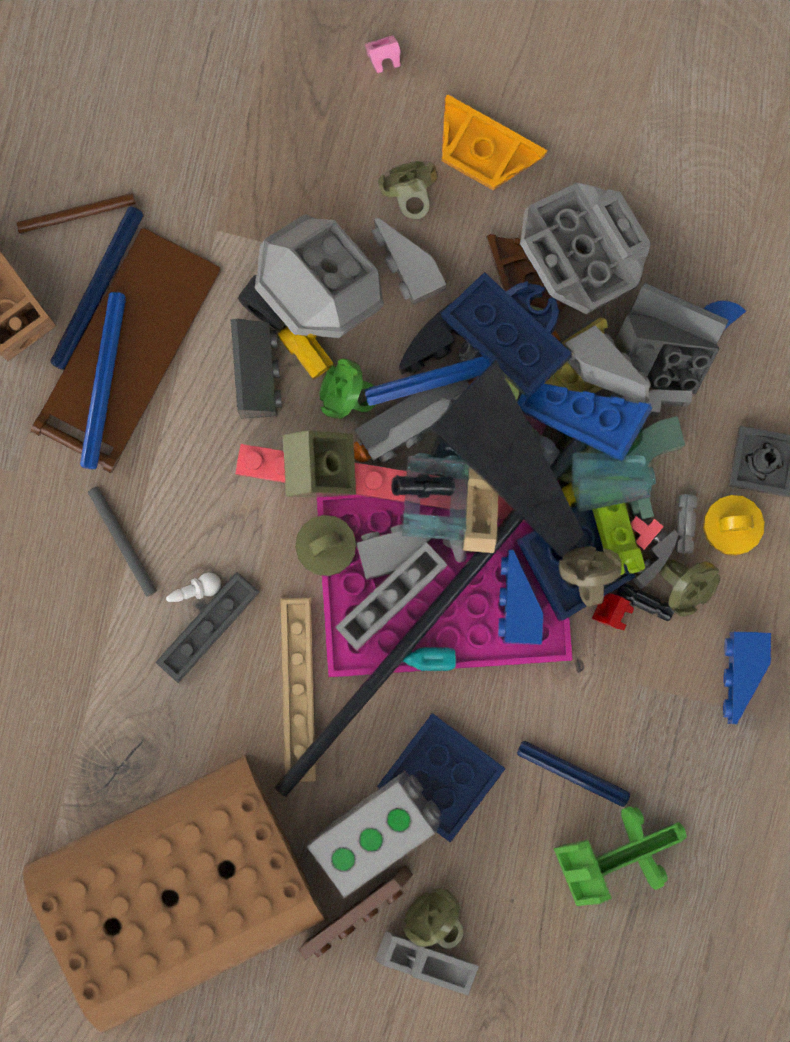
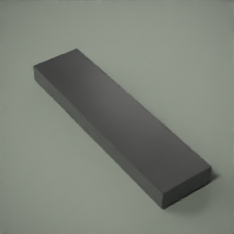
[155,572,260,683]

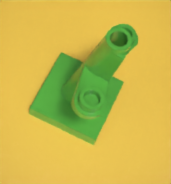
[554,806,686,906]

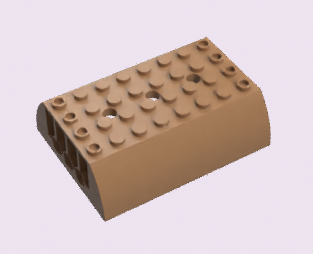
[23,755,327,1033]

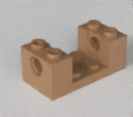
[0,251,56,361]

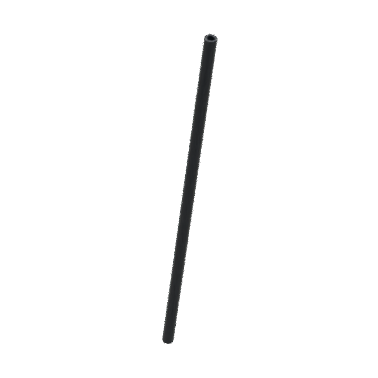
[274,392,626,797]

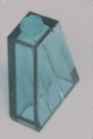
[571,452,656,512]

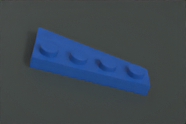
[518,384,652,461]

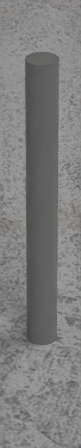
[88,486,157,597]

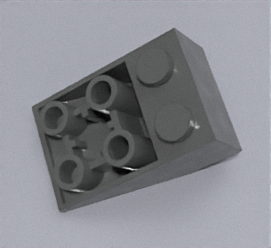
[614,314,719,394]

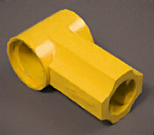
[277,326,334,380]

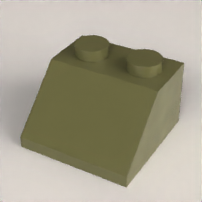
[283,430,356,498]

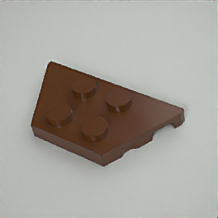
[486,234,567,313]

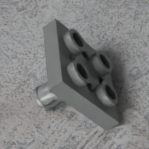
[728,426,790,497]

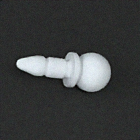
[166,572,221,602]

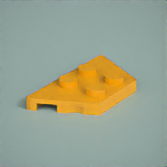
[441,94,547,190]

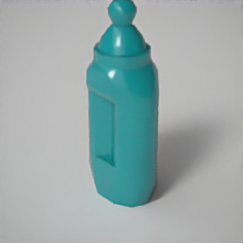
[403,647,456,671]

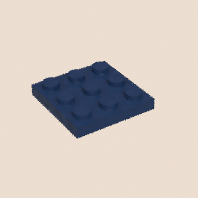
[516,498,636,621]
[377,713,506,843]

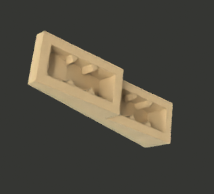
[463,466,498,553]

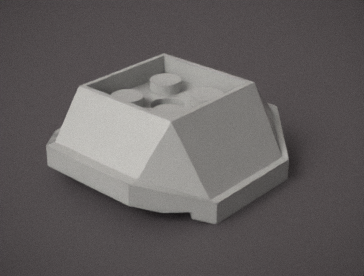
[520,183,651,314]
[255,214,384,338]

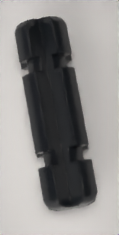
[617,583,674,621]

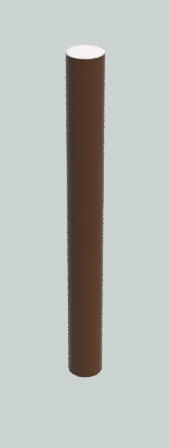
[16,193,136,234]

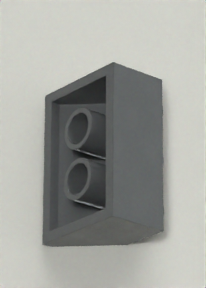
[629,282,729,345]
[230,319,282,419]

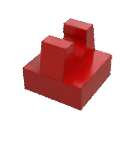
[591,593,634,631]

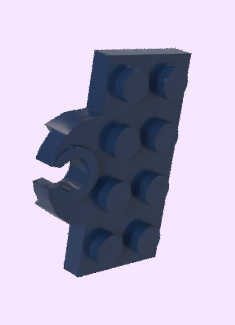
[441,272,572,399]

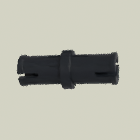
[391,474,455,498]

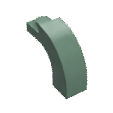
[617,416,685,521]

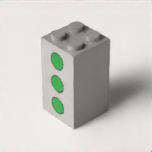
[307,771,441,897]

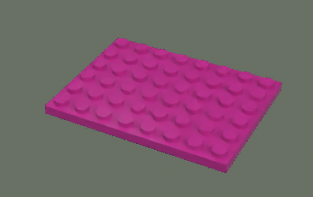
[317,480,573,677]

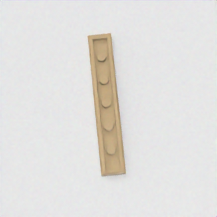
[281,598,316,782]

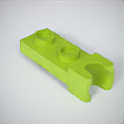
[589,489,645,575]

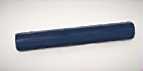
[517,741,630,807]

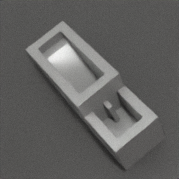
[375,930,479,995]

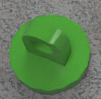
[319,359,376,419]

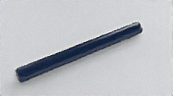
[50,206,143,370]

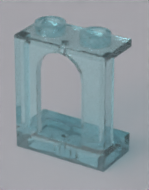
[402,453,470,541]

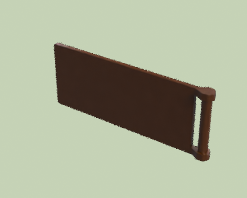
[31,228,221,473]

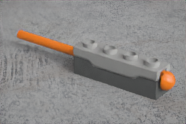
[353,331,561,464]

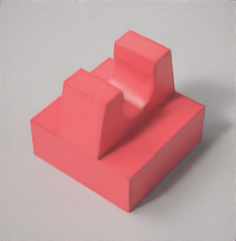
[630,516,664,552]

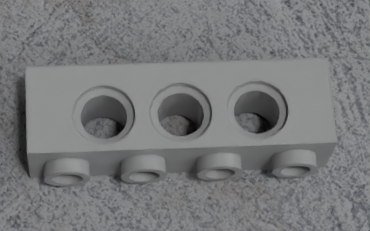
[335,542,447,650]

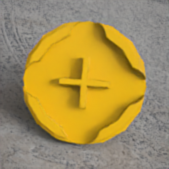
[703,495,765,556]

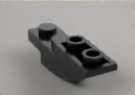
[399,302,460,375]

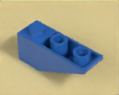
[498,550,543,645]
[723,632,771,724]

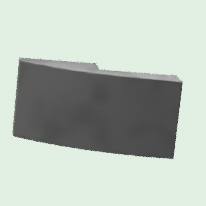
[633,530,679,589]

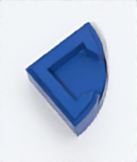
[703,301,746,330]

